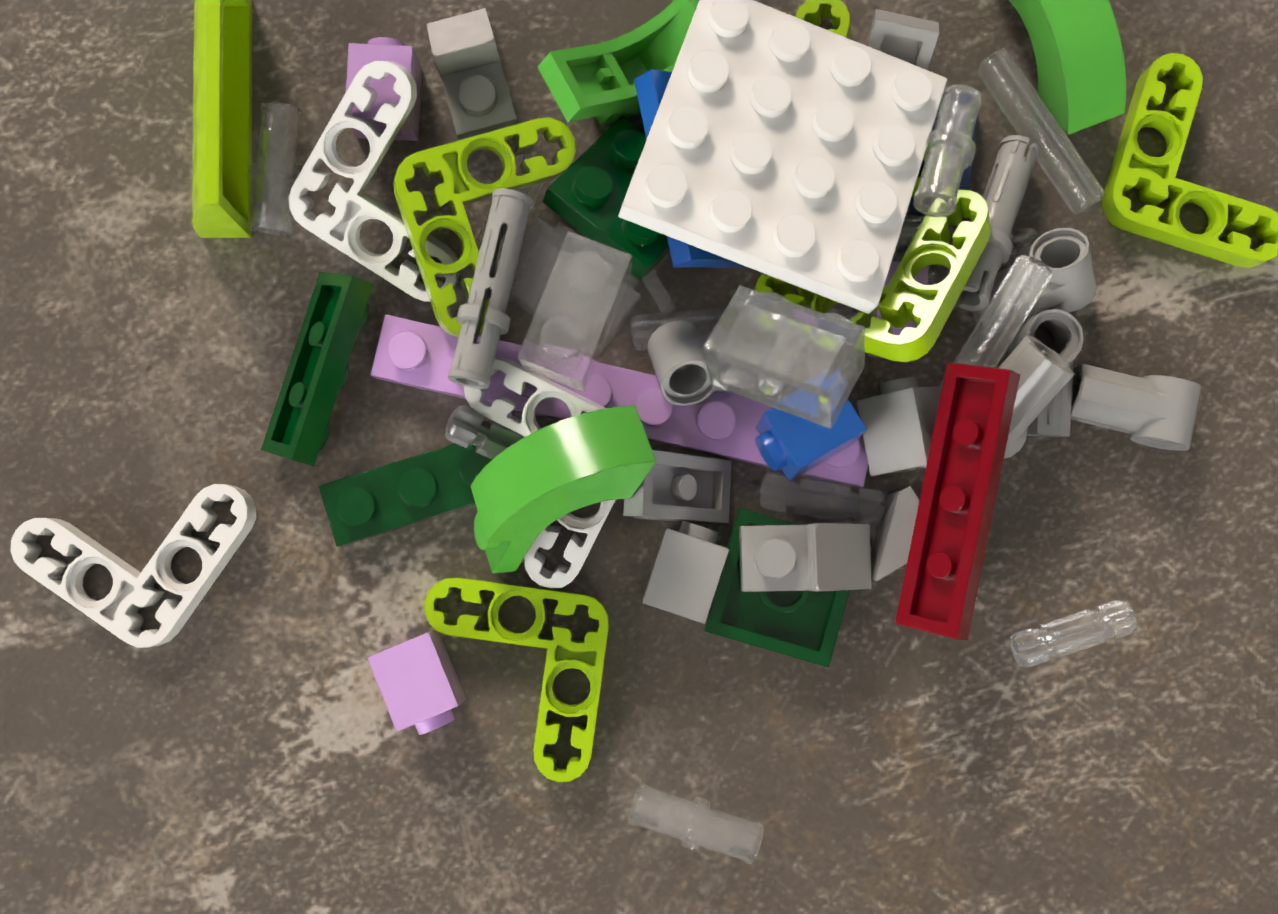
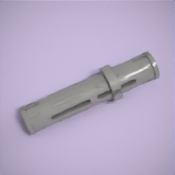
[957,135,1040,311]
[448,188,533,389]

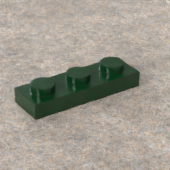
[261,272,374,466]
[318,443,492,547]

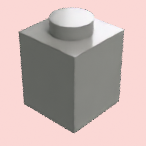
[857,377,942,476]
[642,521,729,624]

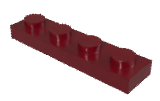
[895,362,1020,640]

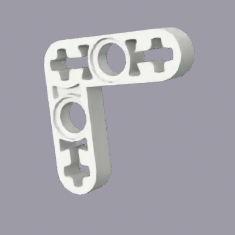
[289,61,461,302]
[464,357,615,589]
[10,484,256,648]

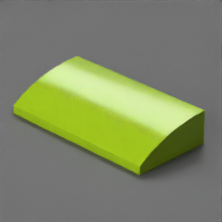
[192,0,252,238]

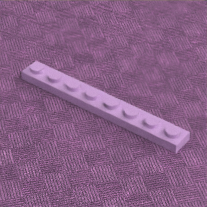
[371,314,868,488]

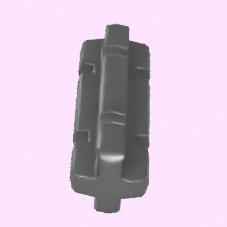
[445,405,525,460]

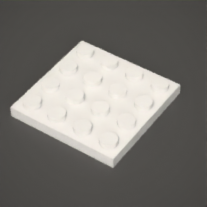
[618,0,947,314]

